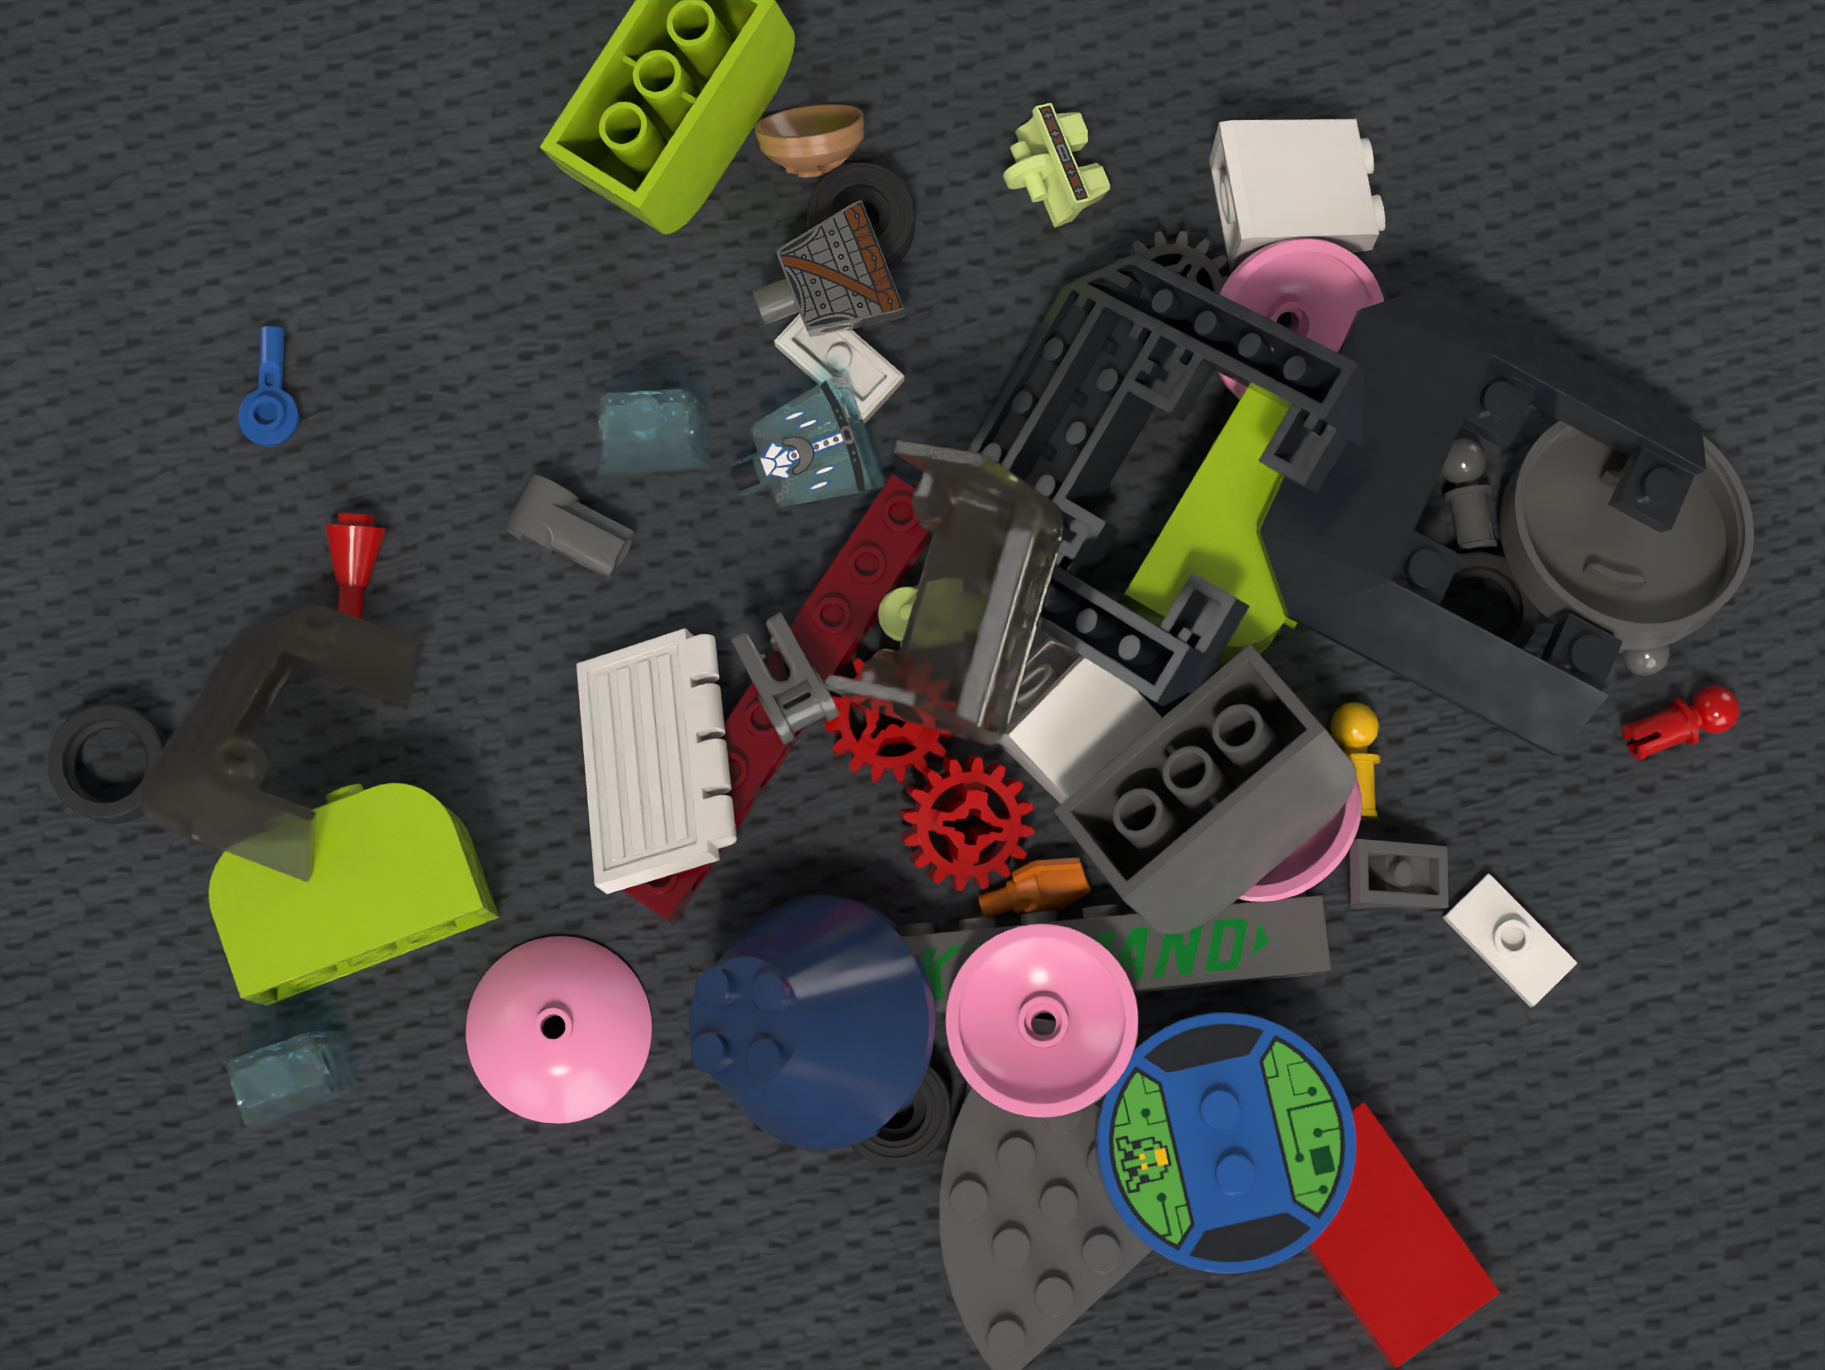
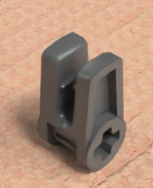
[731,612,840,745]

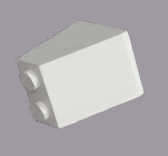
[1209,119,1385,273]
[970,636,1162,804]

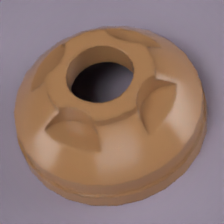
[755,104,865,177]

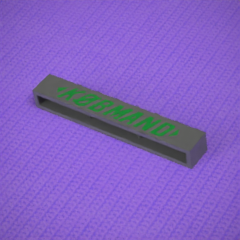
[896,891,1331,1013]

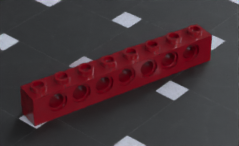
[621,474,944,926]

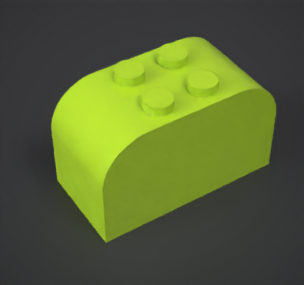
[540,0,795,234]
[1122,388,1297,665]
[209,783,499,1006]

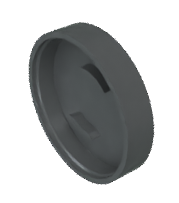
[1500,421,1754,650]

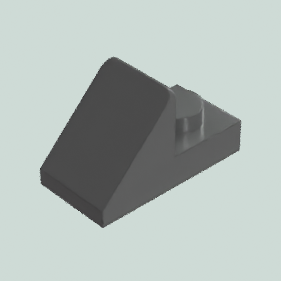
[1349,839,1449,909]

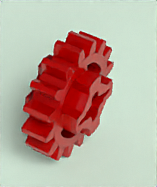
[824,650,957,785]
[898,754,1035,891]

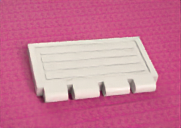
[576,628,737,894]

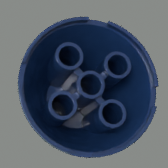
[689,895,935,1150]

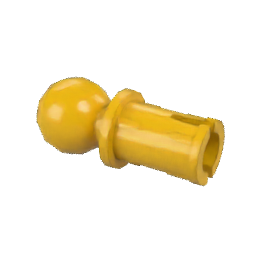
[1330,702,1380,820]

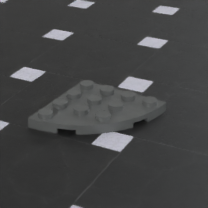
[939,1087,1152,1370]

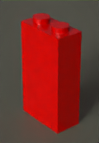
[1306,1102,1500,1368]

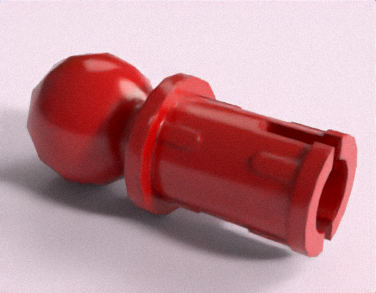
[1622,685,1740,761]

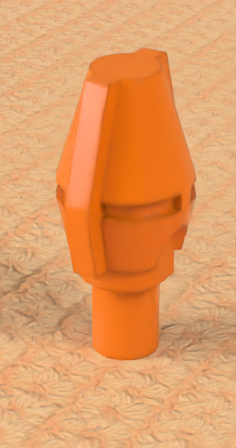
[978,858,1091,917]

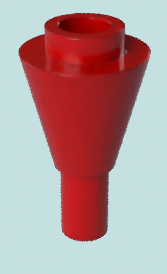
[325,513,386,626]

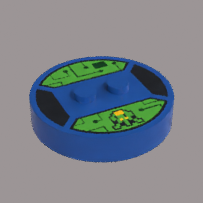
[1095,1013,1356,1274]

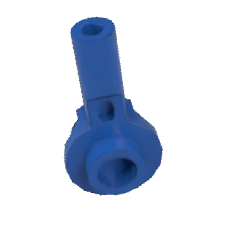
[238,326,300,447]

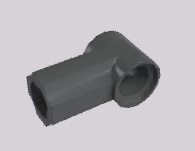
[504,474,636,580]

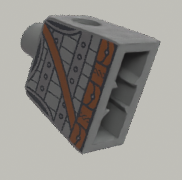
[752,200,906,337]

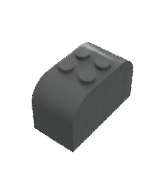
[1053,644,1356,934]

